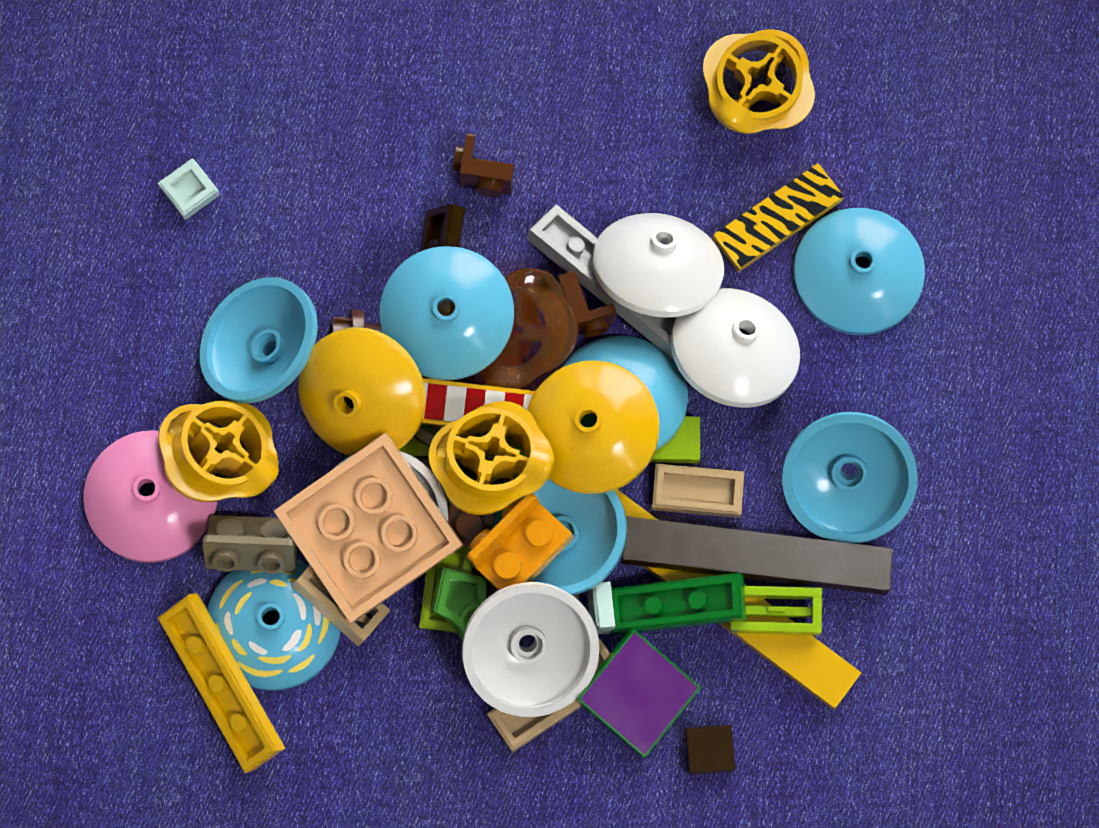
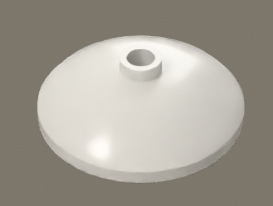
[592,213,724,318]
[670,288,800,408]
[462,582,599,717]

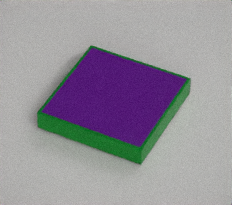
[575,629,701,758]

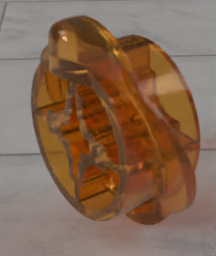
[479,268,578,389]

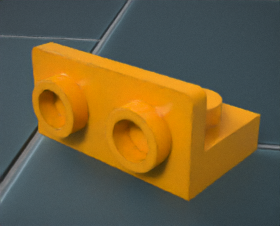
[467,493,574,591]

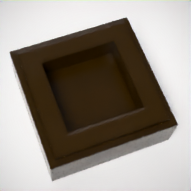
[685,725,735,775]

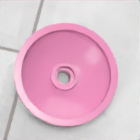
[83,431,218,563]

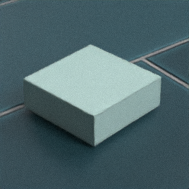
[158,158,220,220]
[587,582,615,635]

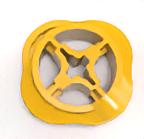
[703,29,815,134]
[158,400,279,502]
[428,401,554,515]

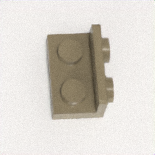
[203,515,298,574]

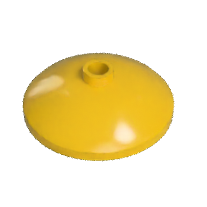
[298,327,426,456]
[527,361,660,494]

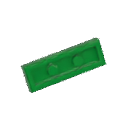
[611,573,747,635]

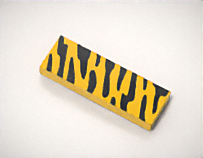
[713,163,844,273]

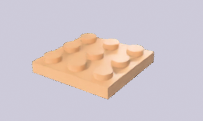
[274,433,464,623]

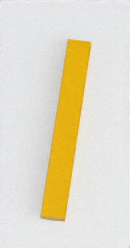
[614,489,861,711]

